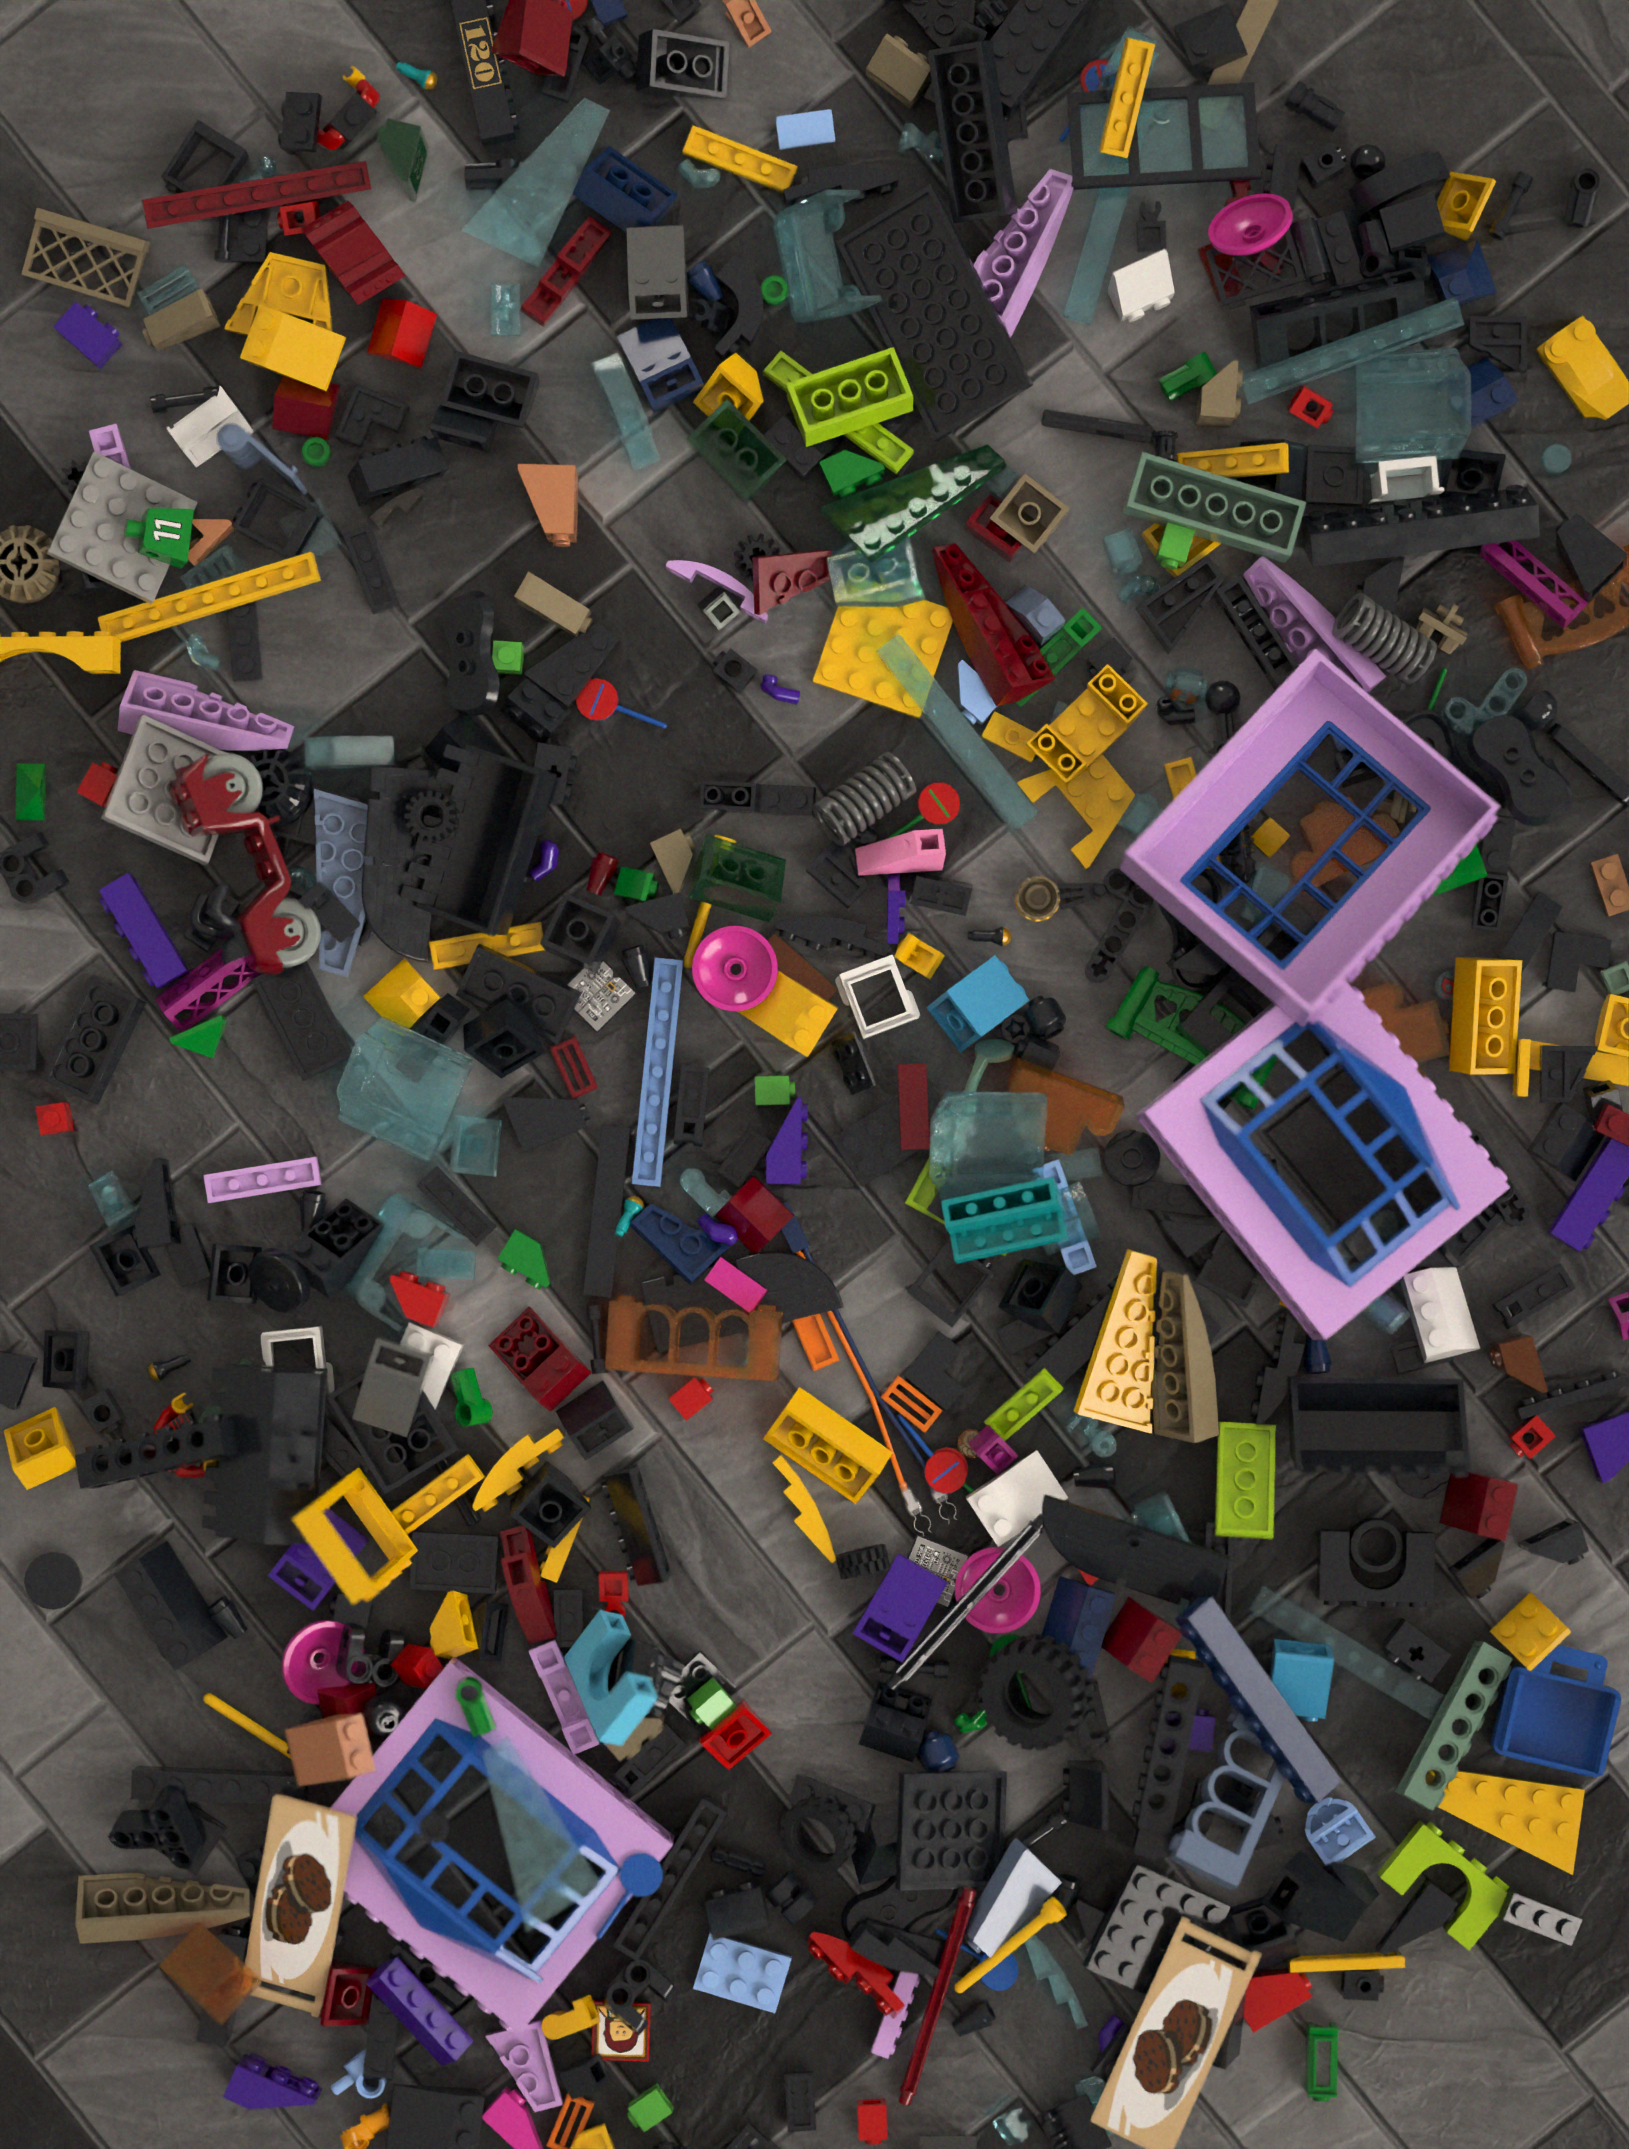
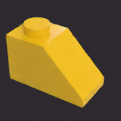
[429,1591,479,1659]

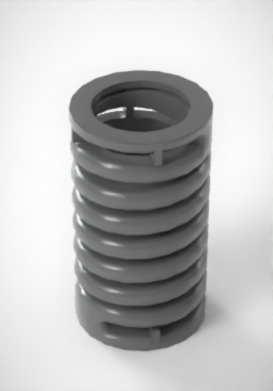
[1332,593,1437,685]
[812,752,916,846]

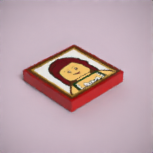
[592,2000,651,2062]

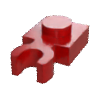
[599,1571,629,1619]

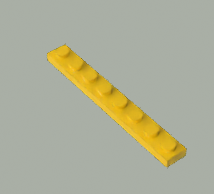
[98,552,321,642]

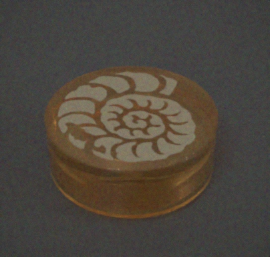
[957,1429,980,1458]

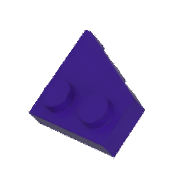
[887,873,905,944]

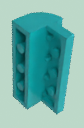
[941,1177,1068,1264]

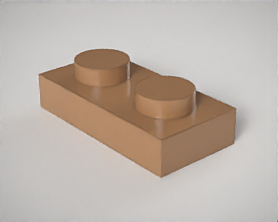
[1589,854,1629,917]

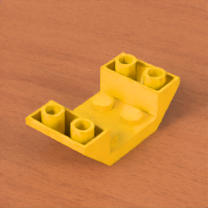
[1026,664,1148,784]

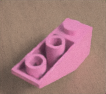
[855,829,946,875]

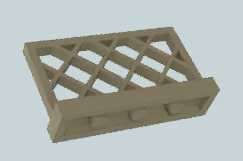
[22,208,151,308]

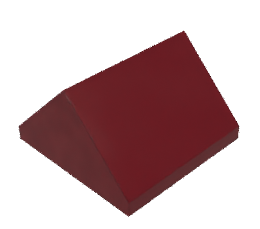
[272,376,340,441]
[964,494,1023,563]
[715,1176,795,1254]
[320,1960,378,2026]

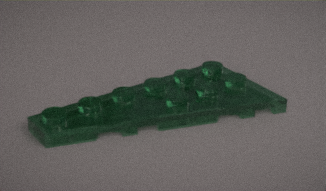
[820,444,1006,563]

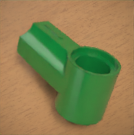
[1158,352,1218,402]
[450,1368,493,1427]
[456,1676,497,1737]

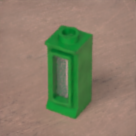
[1305,2022,1339,2102]

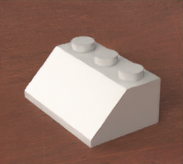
[1401,1267,1480,1363]

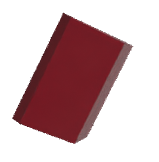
[317,1683,377,1735]

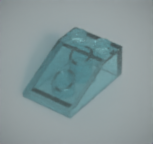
[827,535,926,607]

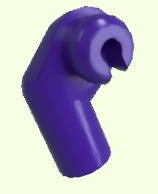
[760,674,800,704]
[529,840,559,882]
[698,1214,738,1245]
[1098,2014,1125,2052]

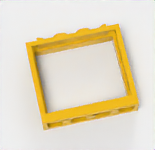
[293,1467,418,1604]

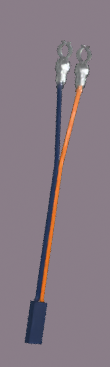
[781,1201,957,1536]

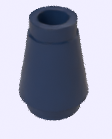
[687,261,724,301]
[1304,1333,1332,1374]

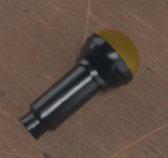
[968,927,1012,946]
[148,1354,191,1381]

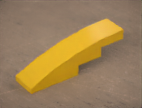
[773,1454,836,1563]

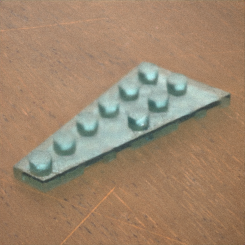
[461,98,610,267]
[482,1736,601,1932]

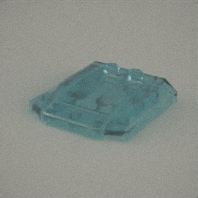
[1356,348,1472,463]
[337,1017,473,1162]
[929,1092,1047,1201]

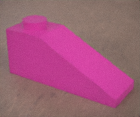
[482,2086,543,2149]

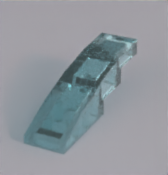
[1020,1921,1088,2029]

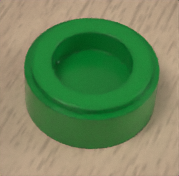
[760,276,788,306]
[301,437,331,467]

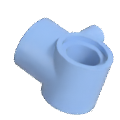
[331,2049,387,2098]

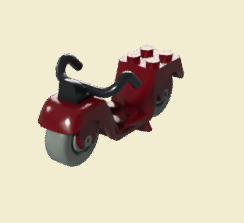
[170,753,321,975]

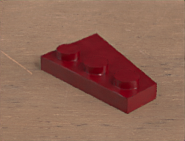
[753,549,833,615]

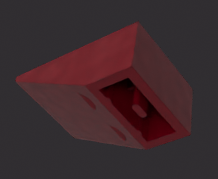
[488,1306,592,1412]

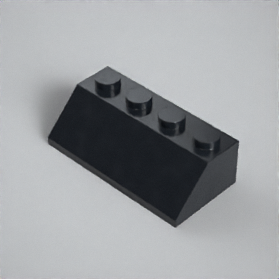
[114,1541,228,1671]

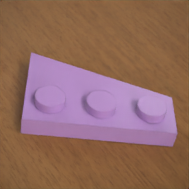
[485,2019,563,2112]

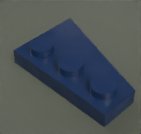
[630,1204,731,1285]

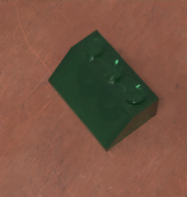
[378,118,429,202]
[686,399,787,505]
[689,834,786,923]

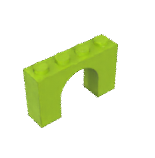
[1377,1820,1509,1950]

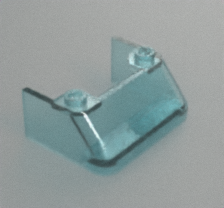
[774,190,882,323]
[341,1194,465,1332]

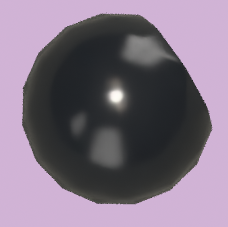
[1350,144,1386,180]

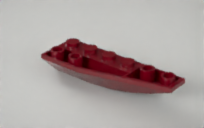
[932,543,1055,706]

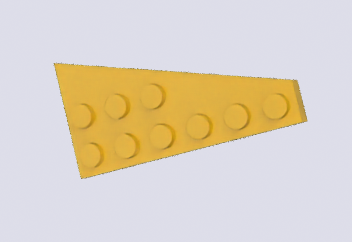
[1073,1249,1157,1434]
[1425,1770,1585,1875]

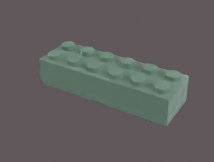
[1122,452,1306,563]

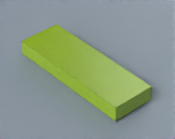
[984,1368,1064,1441]

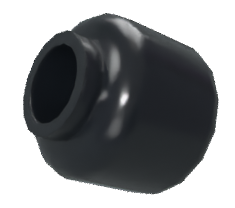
[1024,996,1066,1040]
[364,1694,405,1737]

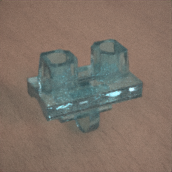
[491,284,520,336]

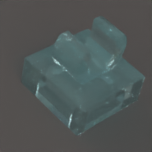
[991,2108,1031,2145]

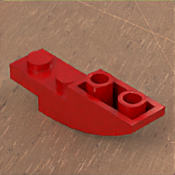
[807,1932,905,2019]

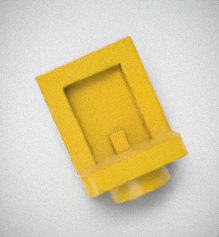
[894,933,945,979]

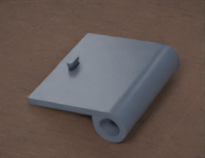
[217,423,308,495]

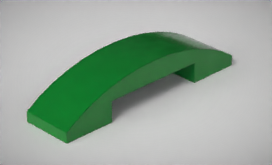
[1016,607,1102,707]

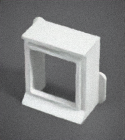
[167,386,253,467]
[1368,456,1444,504]
[835,954,920,1039]
[261,1326,335,1395]

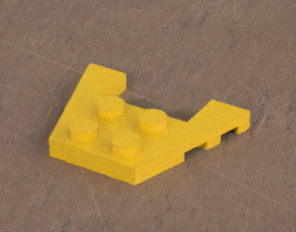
[225,252,332,336]
[1016,754,1135,870]

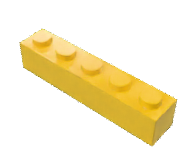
[539,1496,590,1583]

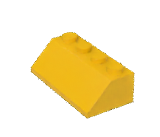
[1449,957,1522,1075]
[763,1387,893,1504]

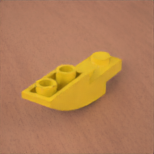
[472,1427,565,1512]

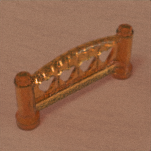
[1494,545,1629,670]

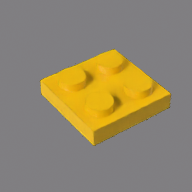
[1490,1592,1571,1671]

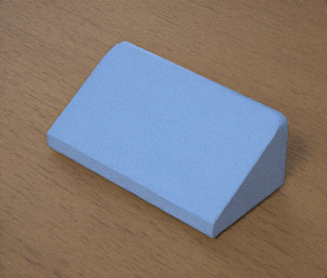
[775,109,835,150]

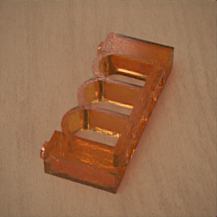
[605,1295,783,1381]

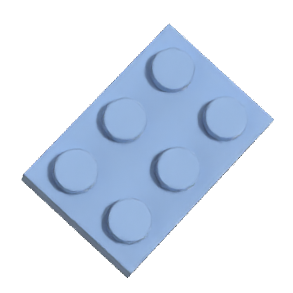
[693,1932,792,2013]

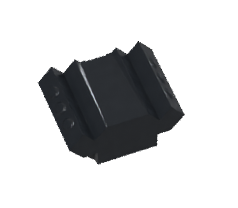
[608,1638,685,1718]

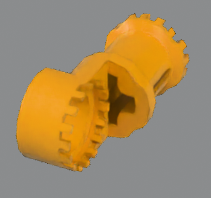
[340,2103,390,2149]

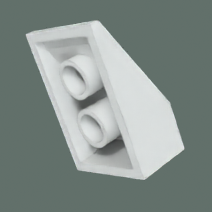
[1107,249,1175,322]
[400,1321,464,1410]
[966,1450,1068,1547]

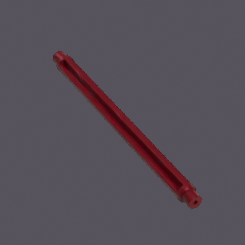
[898,1887,976,2106]

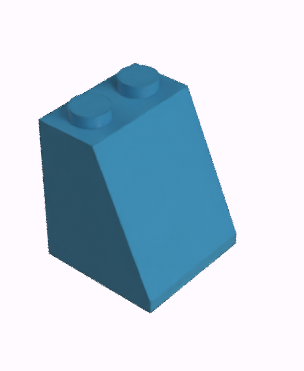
[926,955,1029,1053]
[1270,1639,1334,1722]

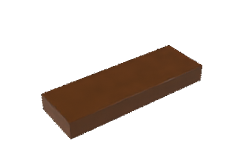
[768,933,838,1001]

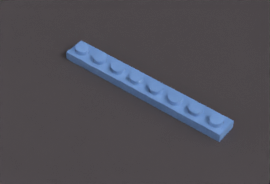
[632,958,683,1187]

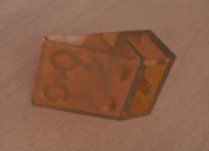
[159,1923,262,2025]

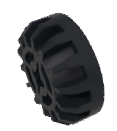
[250,749,313,826]

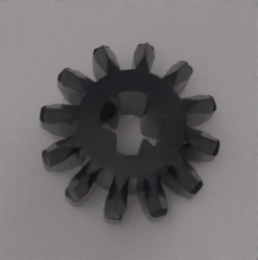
[734,534,781,582]

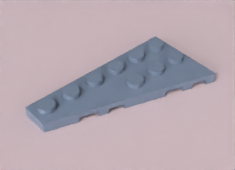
[314,789,373,977]

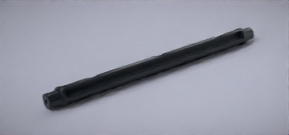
[886,1513,1044,1691]

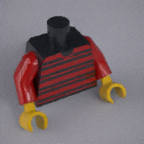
[317,66,380,150]
[152,1392,220,1479]

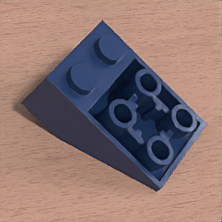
[617,318,704,413]

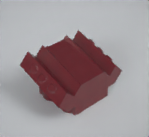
[301,200,405,305]

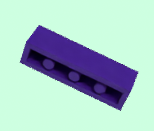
[99,873,190,989]
[1547,1137,1629,1252]
[365,1957,474,2066]

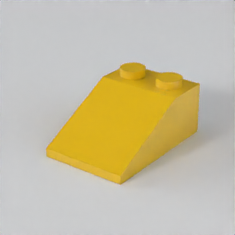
[240,304,346,391]
[737,970,839,1057]

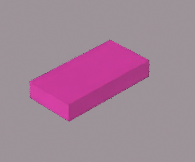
[705,1257,768,1313]

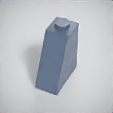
[1005,585,1066,647]

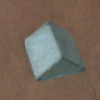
[449,1115,502,1177]
[1043,1182,1100,1256]

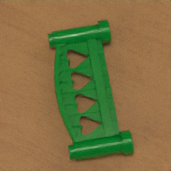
[1104,966,1278,1110]

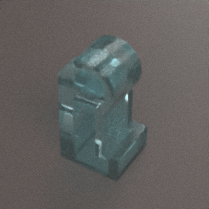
[680,1168,732,1217]

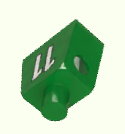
[124,508,194,568]

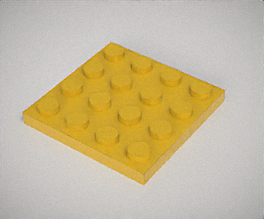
[813,575,953,719]

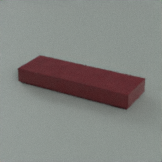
[897,1063,930,1150]

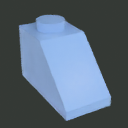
[957,660,998,725]

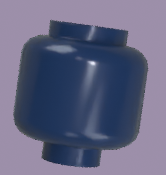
[918,1730,959,1772]

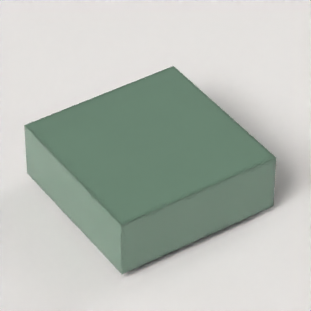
[1599,961,1629,995]

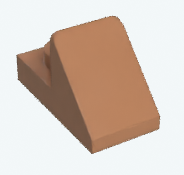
[721,0,772,47]
[188,519,235,568]

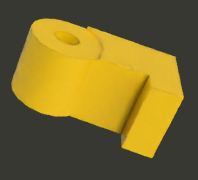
[541,1994,600,2040]

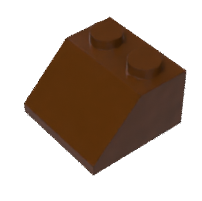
[1488,1334,1548,1393]

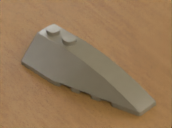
[1151,1271,1219,1443]
[76,1872,250,1944]

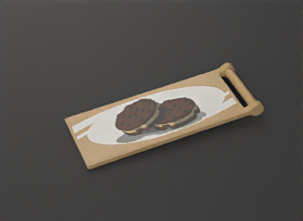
[239,1794,357,2018]
[1091,1916,1262,2149]

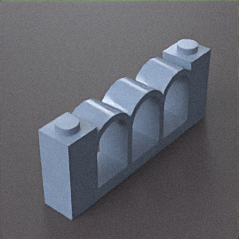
[1169,1706,1285,1890]

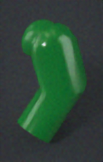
[954,1710,987,1733]

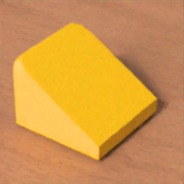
[1251,817,1290,858]

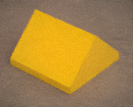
[1436,172,1496,241]

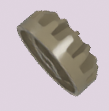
[0,525,62,604]

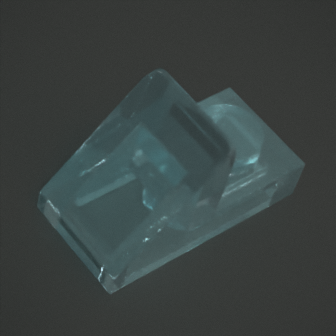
[88,1170,136,1227]

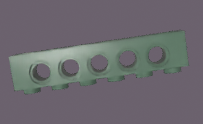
[1395,1640,1513,1811]

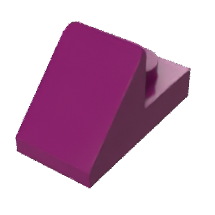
[968,1425,1018,1475]

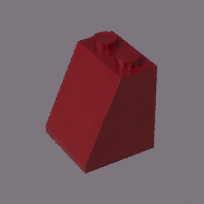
[491,0,573,77]
[1439,1472,1518,1541]
[1101,1597,1182,1683]

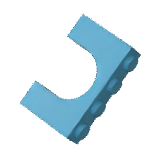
[564,1610,658,1746]

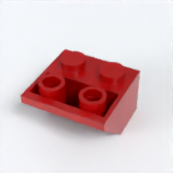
[390,1270,450,1327]

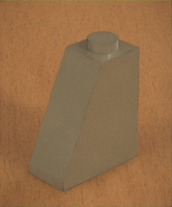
[142,289,221,351]
[514,572,593,637]

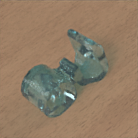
[898,123,944,162]
[1065,1413,1117,1458]

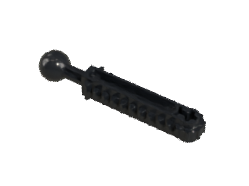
[1205,680,1256,883]

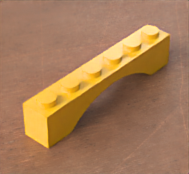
[0,631,121,674]

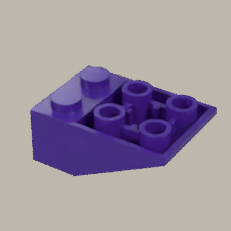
[766,1098,808,1184]
[268,1508,369,1610]
[853,1553,948,1662]
[223,2053,323,2109]

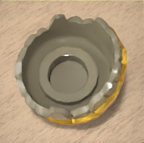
[1015,875,1060,922]

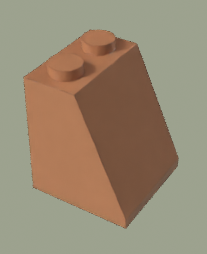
[518,464,578,547]
[284,1714,375,1786]

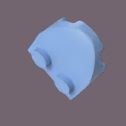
[1305,1798,1376,1865]

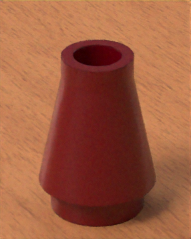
[586,851,619,896]

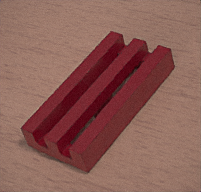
[549,1036,598,1100]

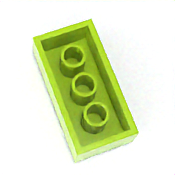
[786,347,913,447]

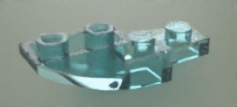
[591,353,661,470]

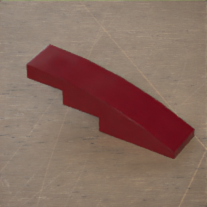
[520,216,612,327]

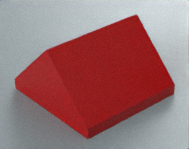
[367,298,437,369]
[699,1699,772,1770]

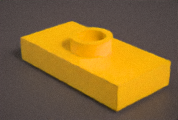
[981,711,1036,763]

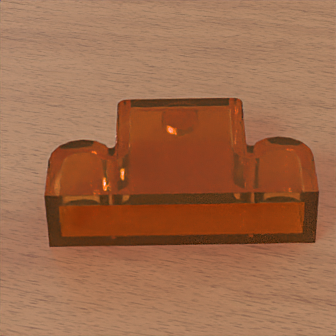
[1288,796,1401,895]
[1360,983,1450,1077]
[1007,1057,1125,1155]

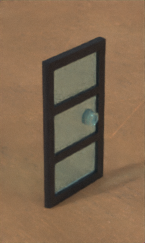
[1067,82,1262,190]

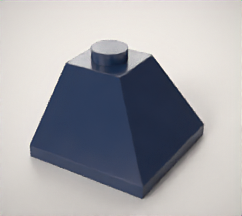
[1427,240,1497,312]

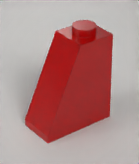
[1244,1968,1313,2033]

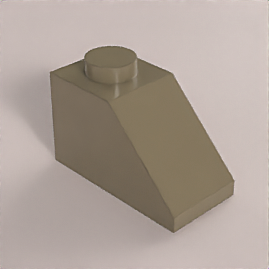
[650,829,696,894]

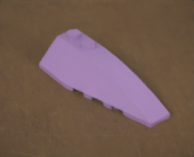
[974,169,1073,338]
[1243,556,1386,693]
[118,670,294,751]

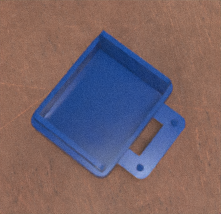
[1490,1645,1621,1777]

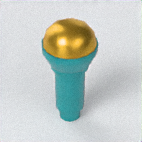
[396,62,437,90]
[615,1196,644,1237]

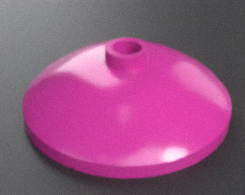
[1208,194,1293,256]
[692,926,778,1011]
[955,1547,1041,1633]
[282,1620,365,1704]

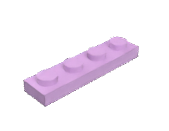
[204,1157,322,1203]

